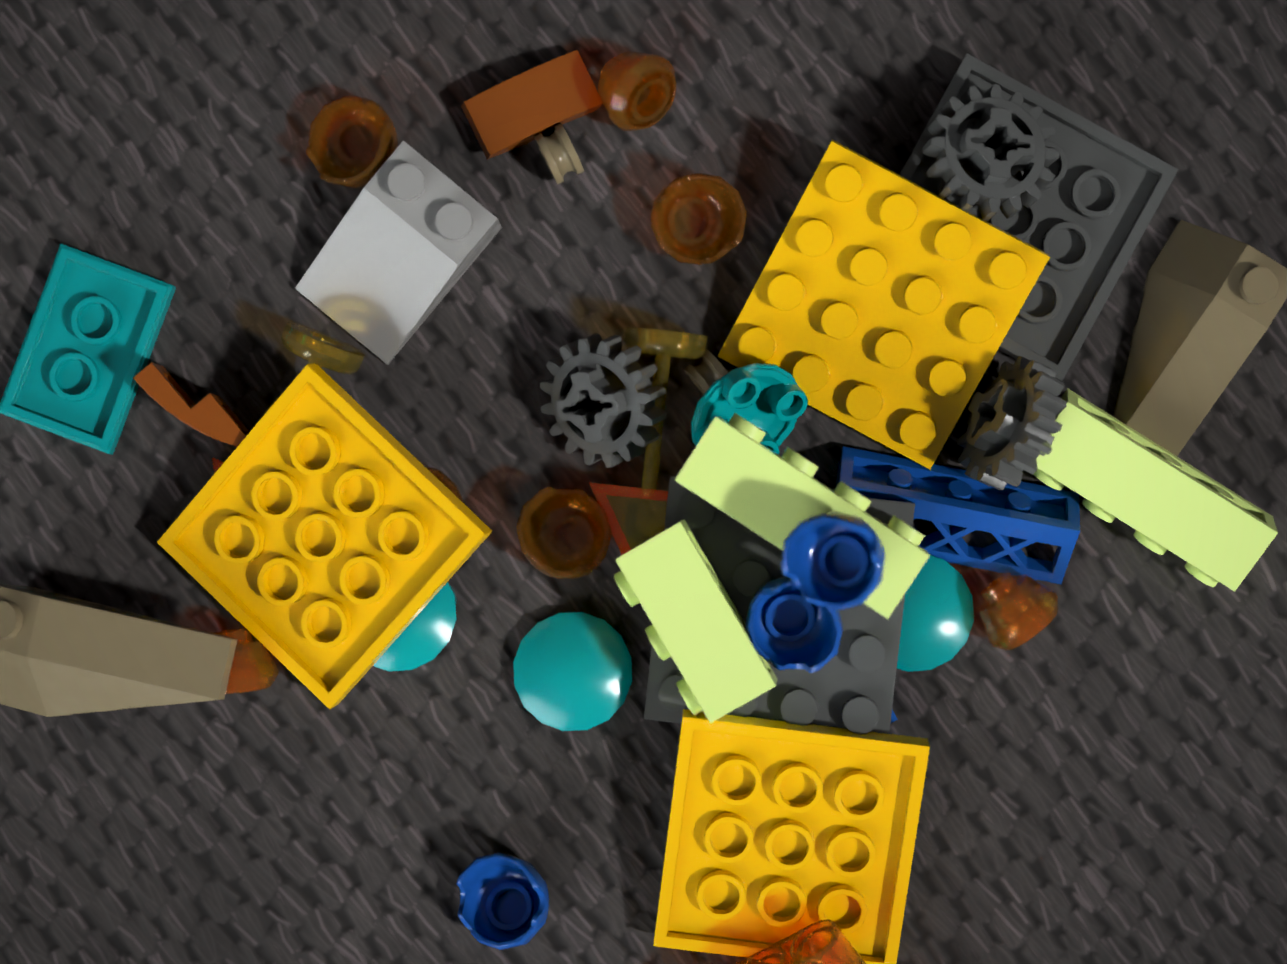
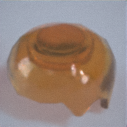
[306,96,398,188]
[650,172,747,265]
[516,486,612,579]

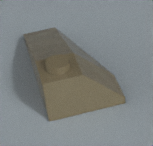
[1113,220,1287,456]
[0,584,238,717]

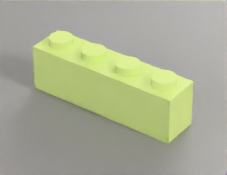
[1033,388,1278,591]
[675,413,930,619]

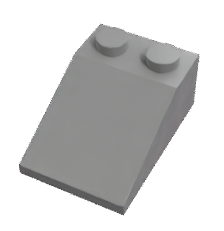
[295,140,502,365]

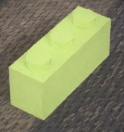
[613,519,778,724]

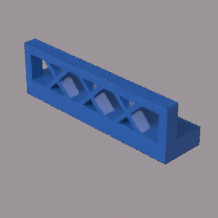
[836,446,1080,585]

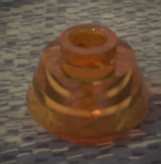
[598,51,676,131]
[979,572,1059,651]
[215,628,279,694]

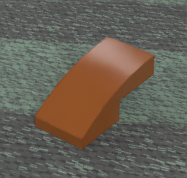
[461,50,603,159]
[133,362,250,447]

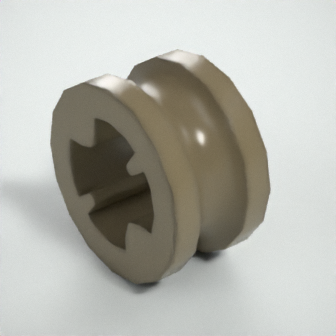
[534,123,584,185]
[684,350,729,395]

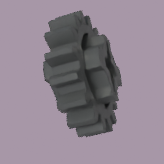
[922,84,1059,221]
[540,333,667,468]
[957,356,1066,490]

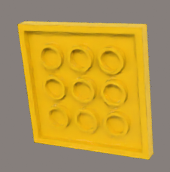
[718,140,1050,470]
[157,363,492,710]
[653,709,930,964]

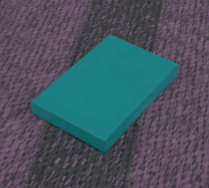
[0,244,176,455]

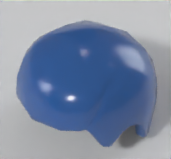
[781,511,885,610]
[745,577,843,673]
[456,853,549,950]

